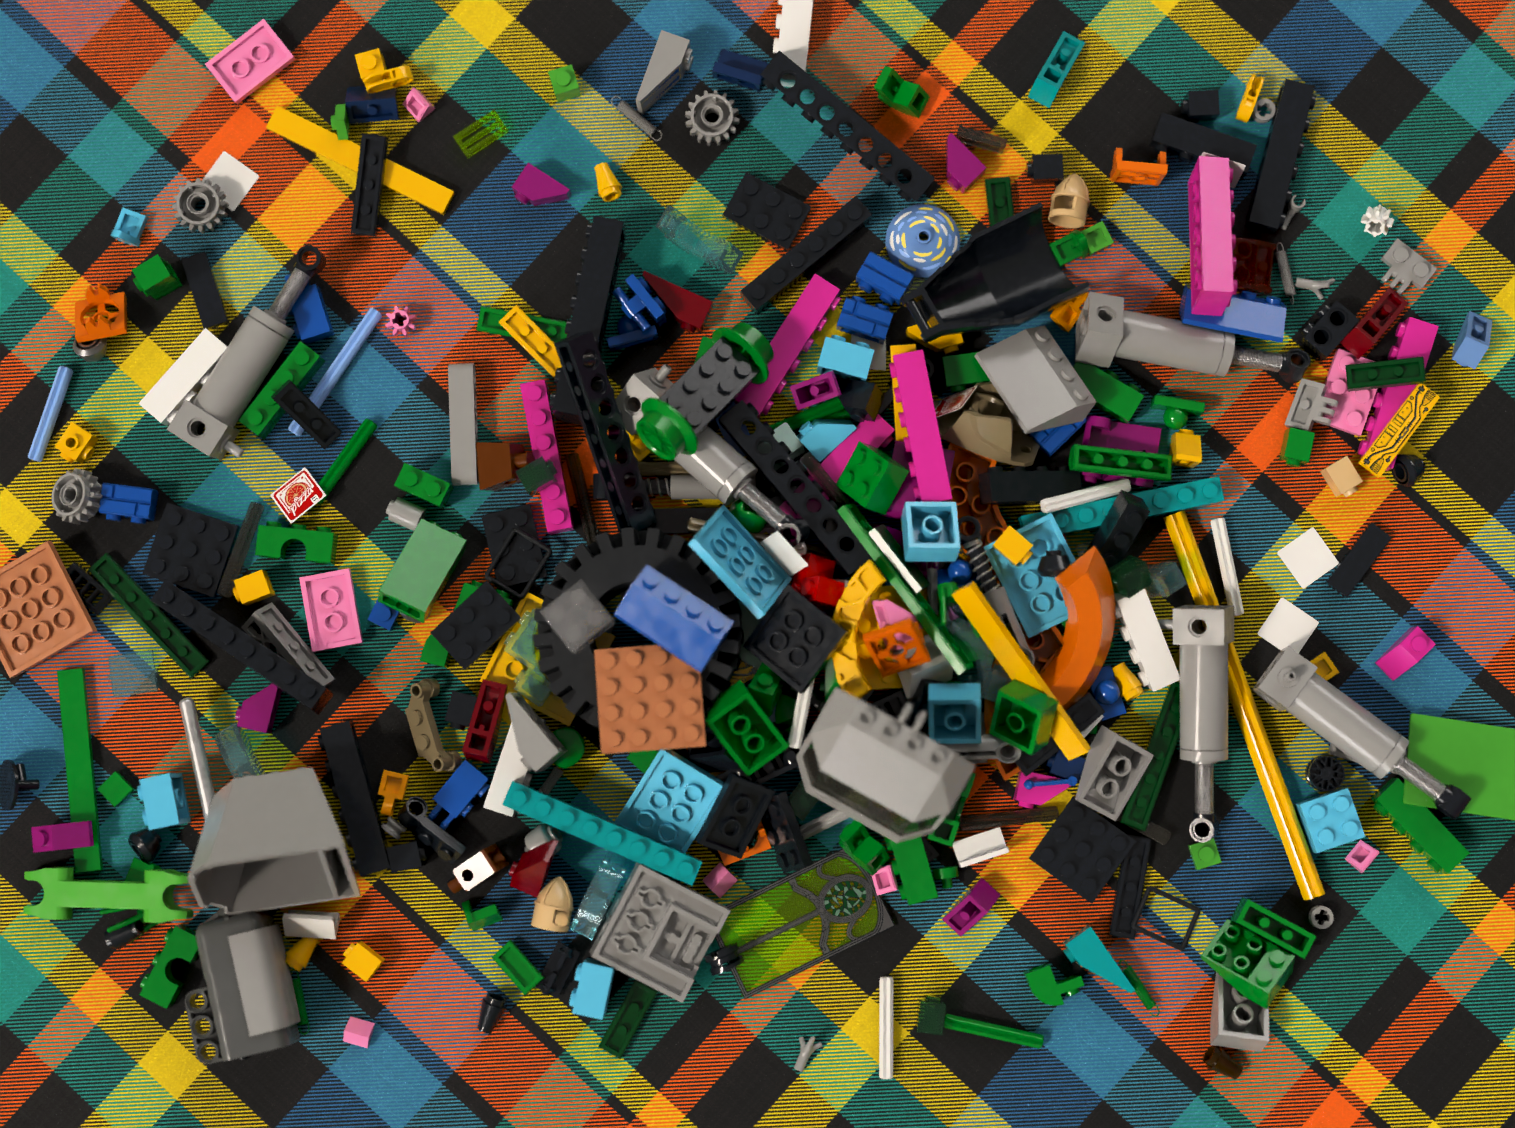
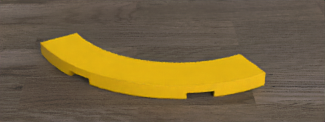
[831,560,887,699]

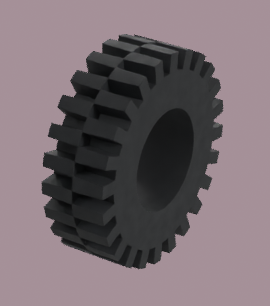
[533,527,744,728]

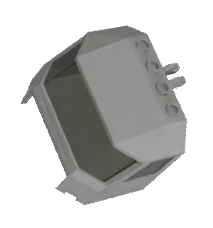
[796,687,976,843]

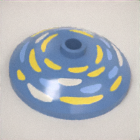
[885,204,960,278]

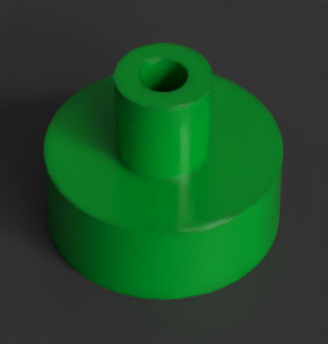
[932,866,959,889]

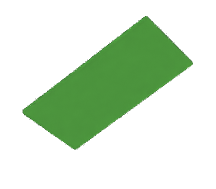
[1403,713,1515,821]

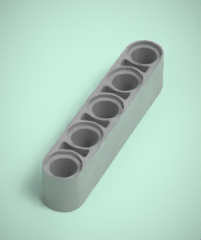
[448,363,479,486]

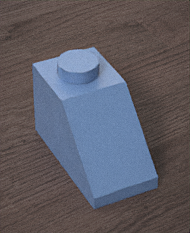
[1452,311,1492,369]

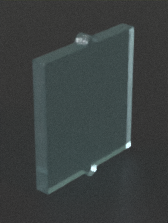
[108,650,158,698]

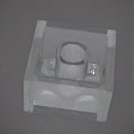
[540,580,617,655]

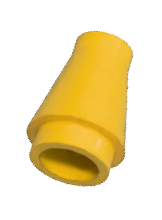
[594,162,622,202]
[1112,662,1144,702]
[285,937,319,972]

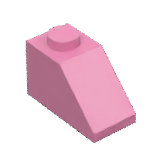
[872,600,923,651]

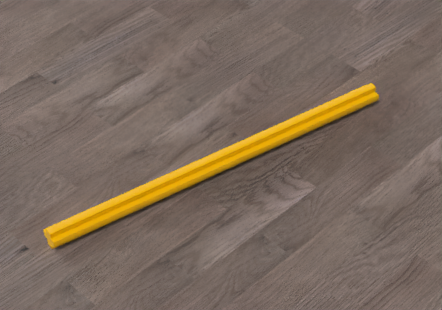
[1164,510,1325,900]

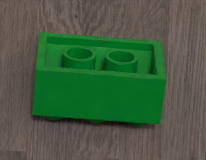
[704,680,789,777]

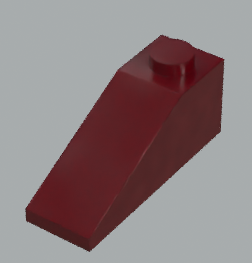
[642,271,713,334]
[1340,287,1408,359]
[462,679,508,764]
[508,840,558,898]

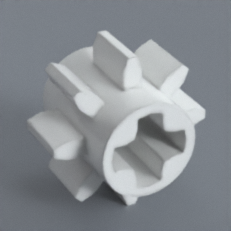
[1361,204,1394,237]

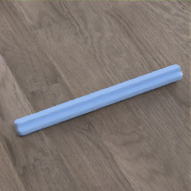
[288,308,382,436]

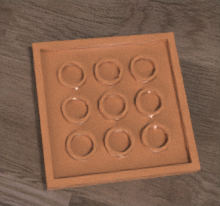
[0,541,97,678]
[594,645,706,754]

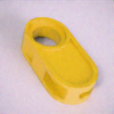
[363,66,414,93]
[1235,73,1265,123]

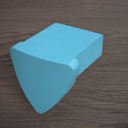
[111,207,148,246]

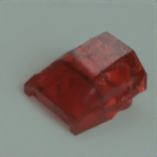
[1232,238,1276,294]

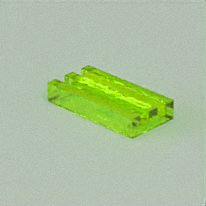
[453,110,509,159]

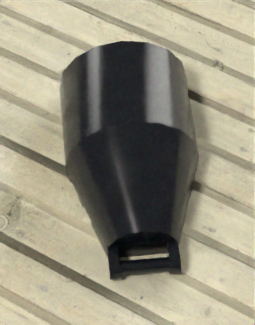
[900,202,1090,343]

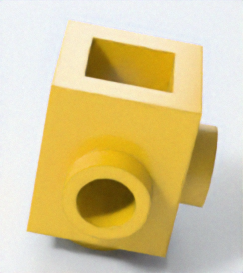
[55,422,99,463]

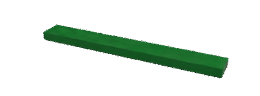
[837,504,974,675]
[57,668,103,873]

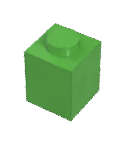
[548,64,581,103]

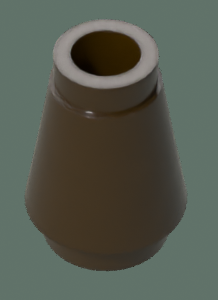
[1203,1046,1243,1080]

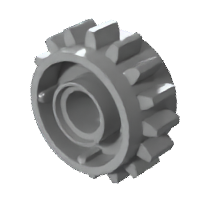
[685,90,739,146]
[172,178,229,234]
[52,468,102,524]

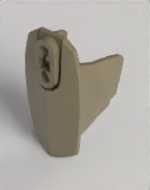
[933,382,1040,467]

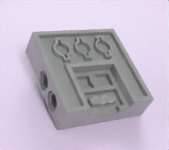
[589,862,730,1003]

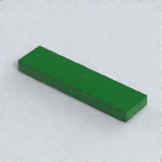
[476,306,567,343]

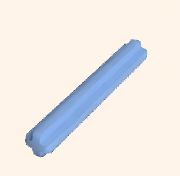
[28,366,73,462]

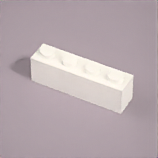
[773,0,813,87]
[138,328,227,426]
[1114,584,1180,692]
[483,718,549,817]

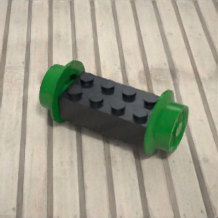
[636,322,774,460]

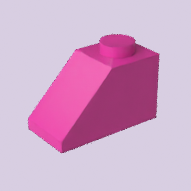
[1375,626,1436,681]
[1013,771,1070,809]

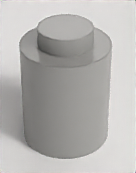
[386,497,427,531]

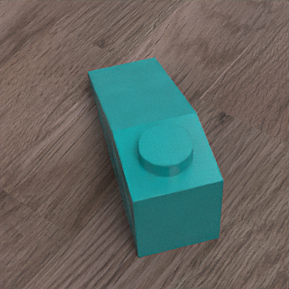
[1027,31,1085,108]
[1063,925,1135,993]

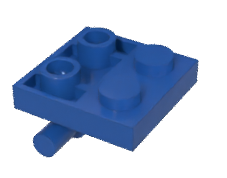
[612,274,667,332]

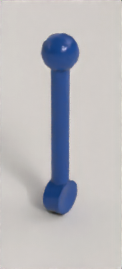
[1024,776,1077,790]

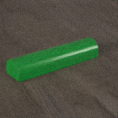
[1069,444,1173,481]

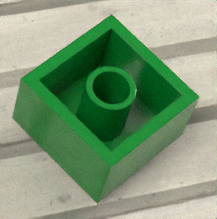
[835,441,909,515]
[989,679,1059,755]

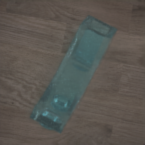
[504,609,552,707]
[946,618,1012,703]

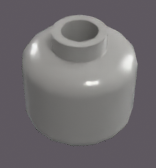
[524,824,563,855]

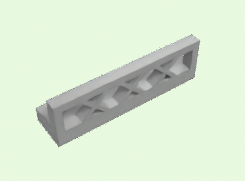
[241,602,335,687]

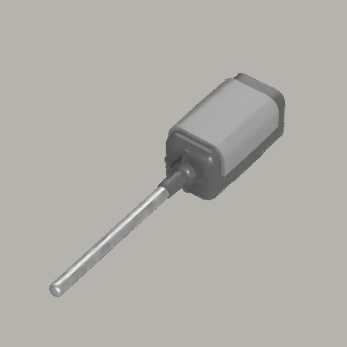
[179,697,301,1064]

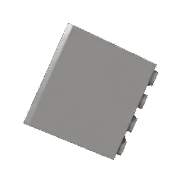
[188,767,360,915]

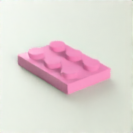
[205,19,296,104]
[1323,348,1377,437]
[299,568,363,652]

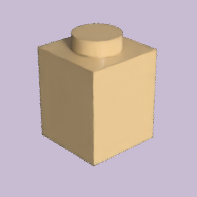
[1320,456,1363,497]

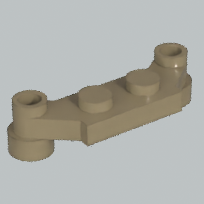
[405,677,462,772]

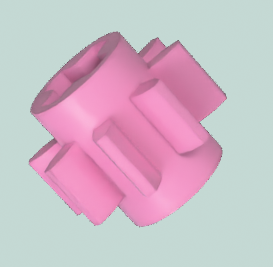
[385,306,417,337]

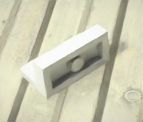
[952,827,1010,868]
[282,910,340,939]

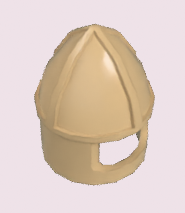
[1048,173,1090,229]
[531,876,574,932]

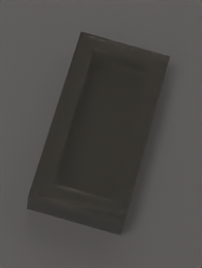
[956,126,1008,154]

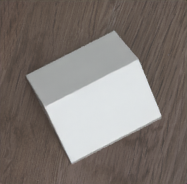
[890,634,953,699]

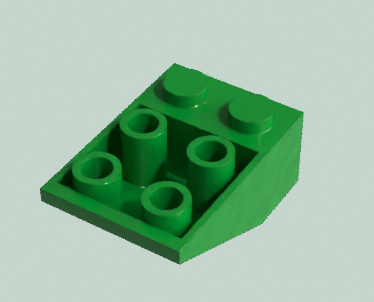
[1201,919,1295,1009]

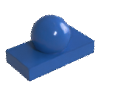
[606,315,658,351]
[937,559,981,591]
[1090,665,1127,721]

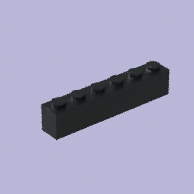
[1244,79,1317,234]
[740,196,872,315]
[318,720,390,876]

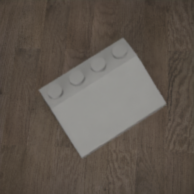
[974,325,1096,434]

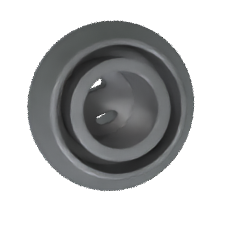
[73,338,107,362]

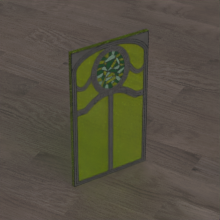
[715,849,895,999]

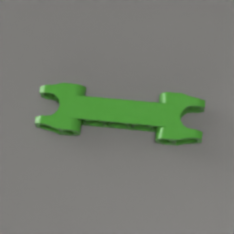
[23,866,193,923]

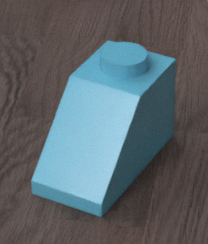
[797,419,857,462]

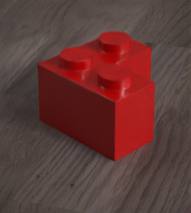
[792,554,845,611]

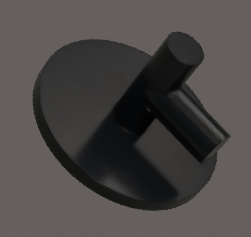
[0,759,39,811]

